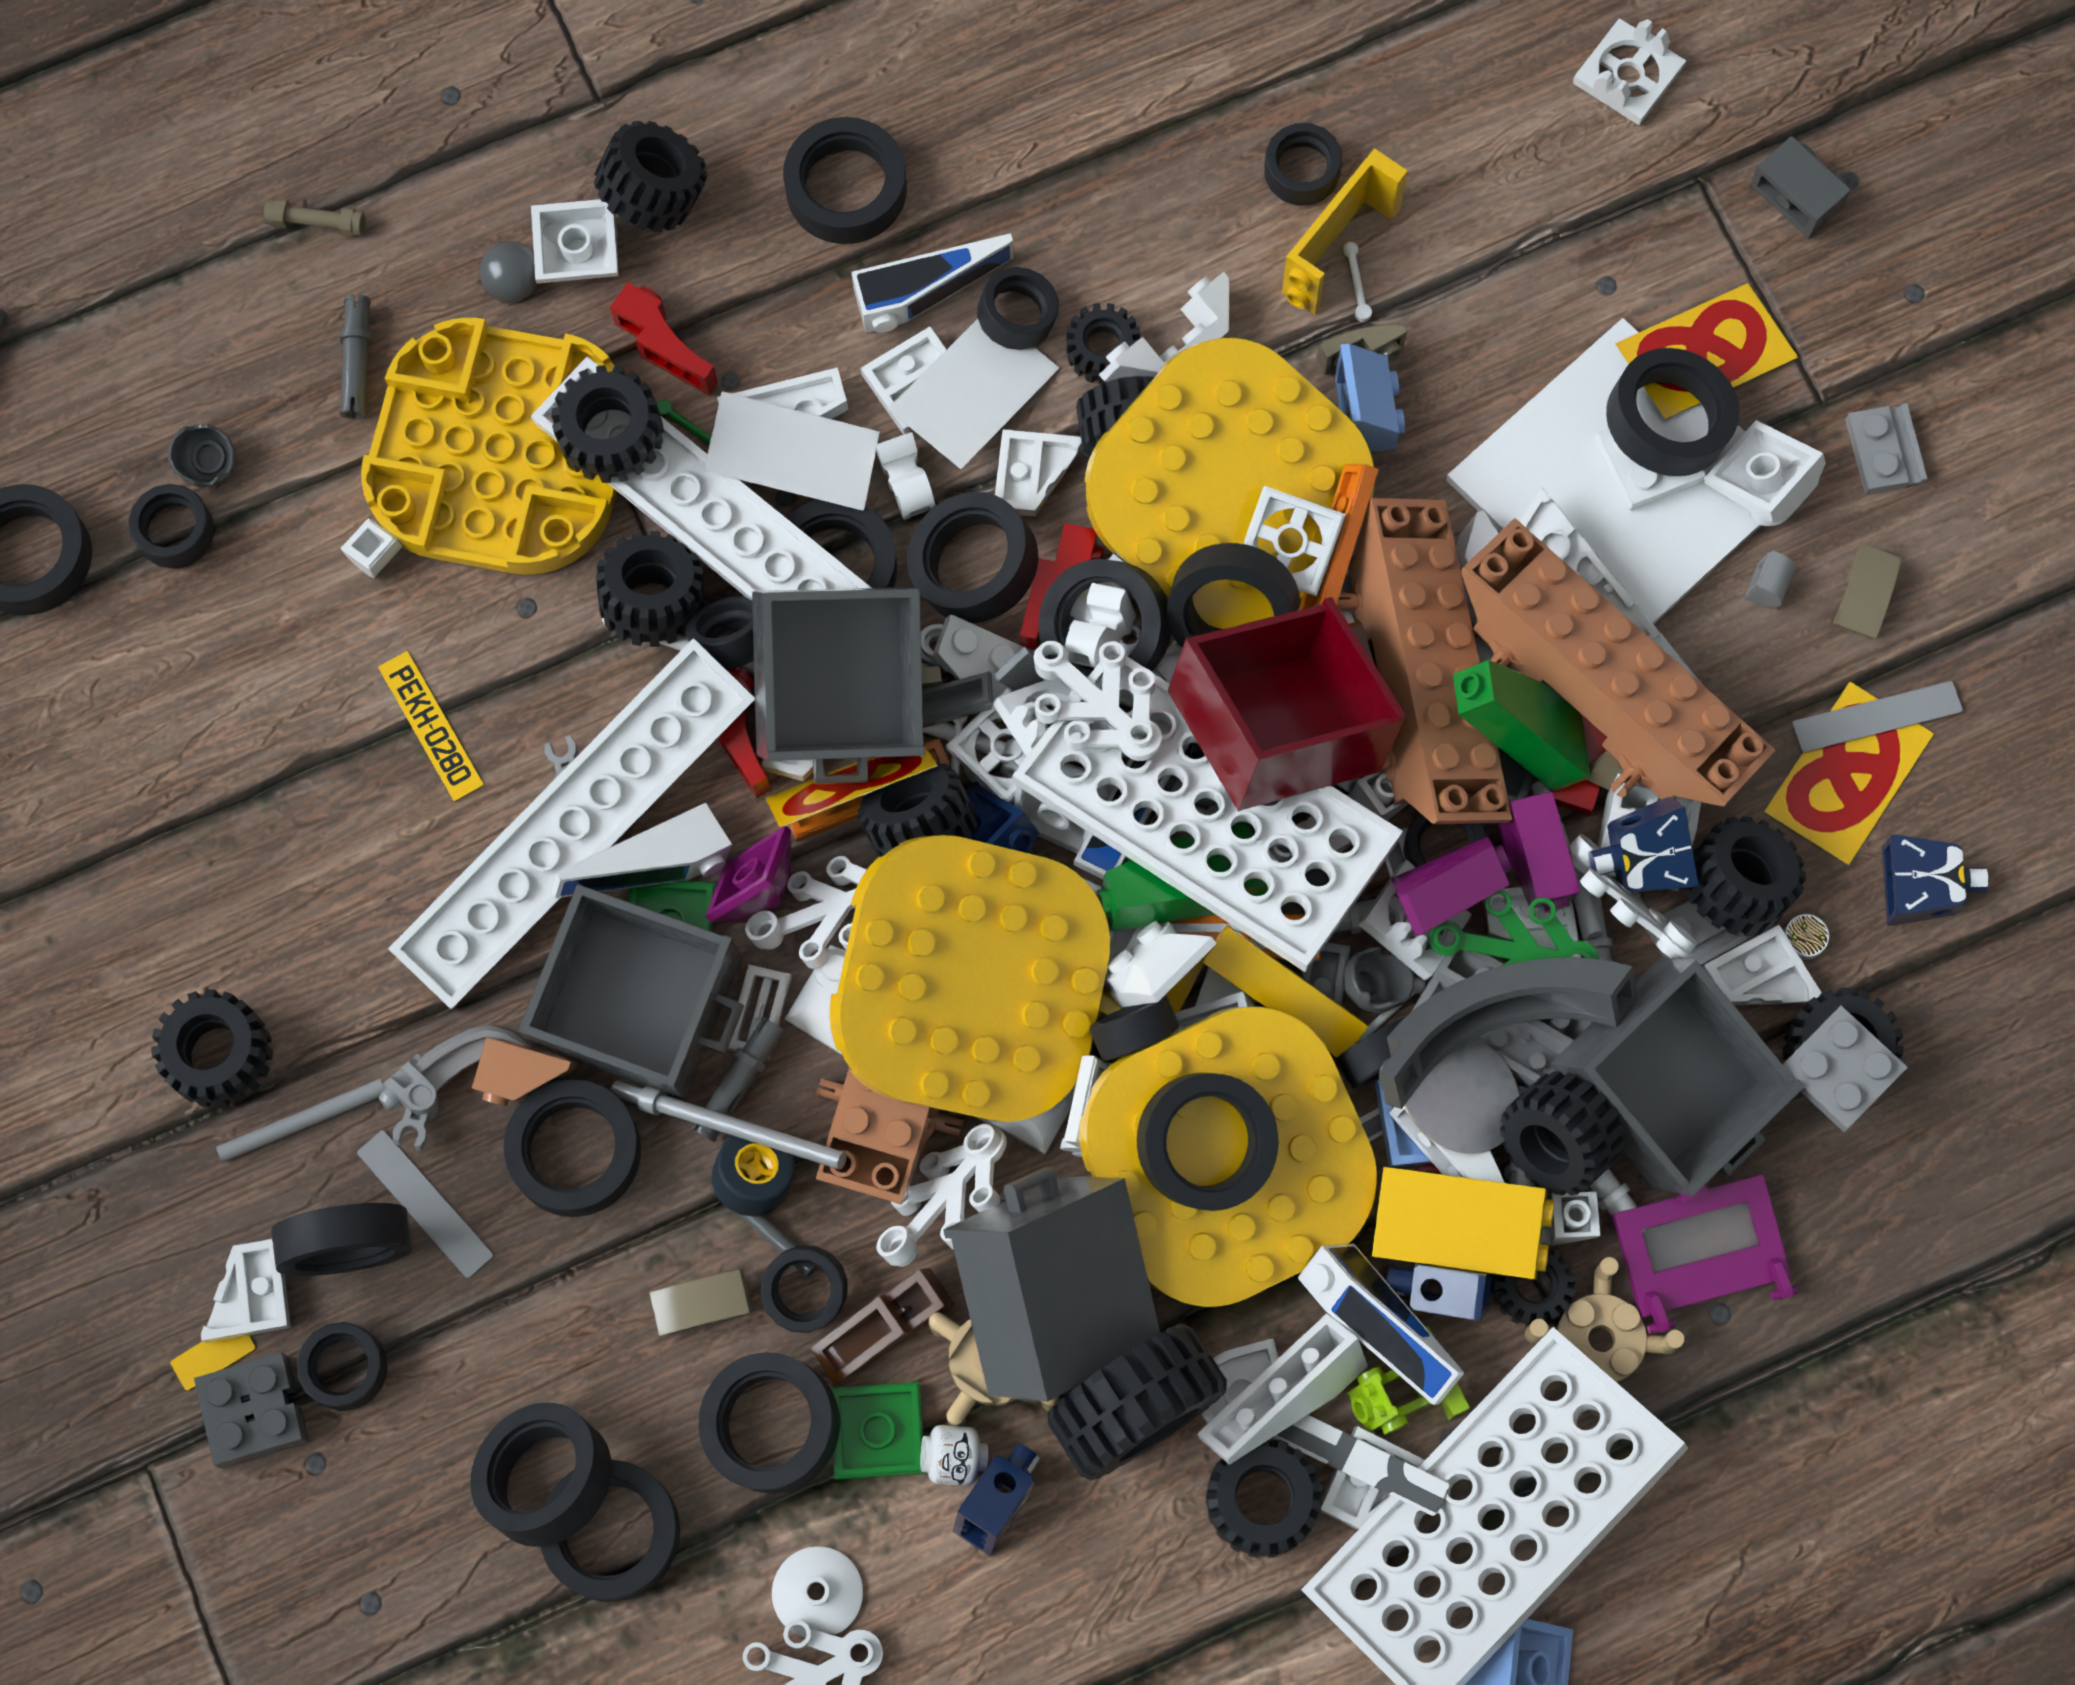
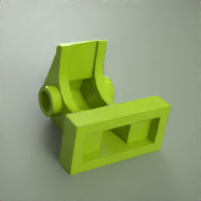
[1348,1326,1470,1435]

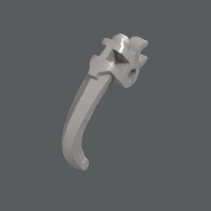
[379,1025,531,1152]

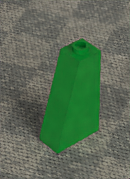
[1453,660,1591,791]
[1096,822,1268,931]

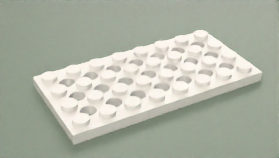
[1012,653,1403,972]
[1301,1327,1688,1685]

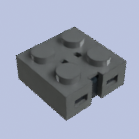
[194,1352,310,1469]

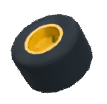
[712,1135,795,1217]

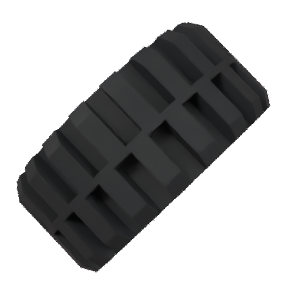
[1048,1324,1227,1481]

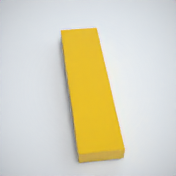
[1201,925,1368,1057]

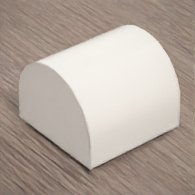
[340,518,402,578]

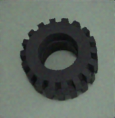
[594,121,707,232]
[551,365,664,483]
[1076,376,1154,459]
[596,531,704,647]
[858,761,977,857]
[1686,816,1806,936]
[1782,988,1904,1059]
[151,989,273,1108]
[1500,1071,1625,1196]
[1206,1440,1322,1558]

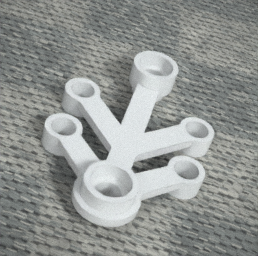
[1034,641,1162,761]
[1568,834,1697,959]
[745,856,867,969]
[876,1124,1007,1267]
[743,1620,883,1685]

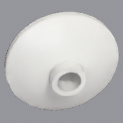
[772,1546,863,1638]

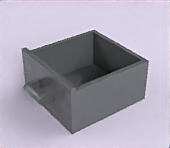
[752,587,925,784]
[518,884,745,1101]
[1550,957,1804,1197]
[943,1167,1160,1402]

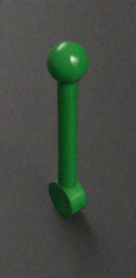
[657,399,712,445]

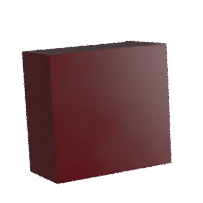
[1167,597,1406,811]

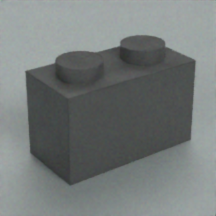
[1750,136,1851,238]

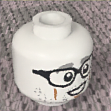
[920,1425,988,1486]

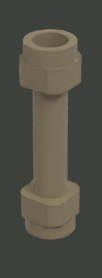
[264,199,366,237]

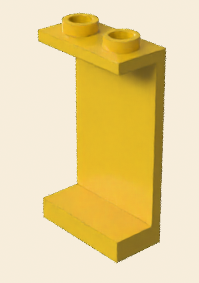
[1282,148,1408,315]
[1372,1167,1555,1280]

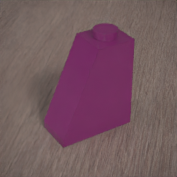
[1495,792,1580,913]
[1391,837,1512,936]

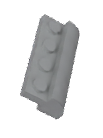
[1412,939,1593,1087]

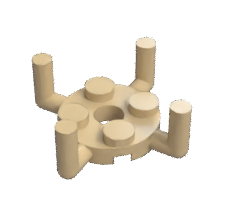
[1524,1257,1684,1416]
[929,1312,1059,1426]

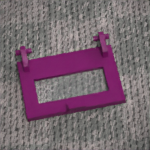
[1612,1174,1799,1334]

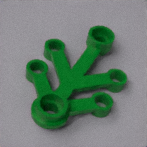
[1428,890,1600,966]

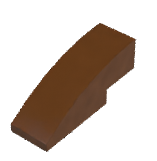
[810,1268,955,1385]

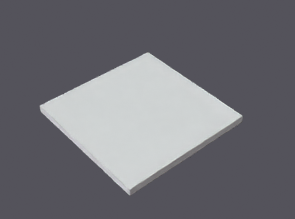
[1446,318,1762,624]

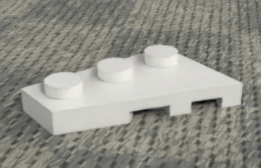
[717,368,848,419]

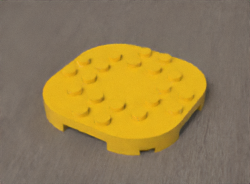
[361,318,617,575]
[1084,338,1375,629]
[829,835,1110,1122]
[1079,1007,1377,1307]

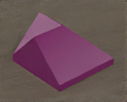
[705,826,792,923]

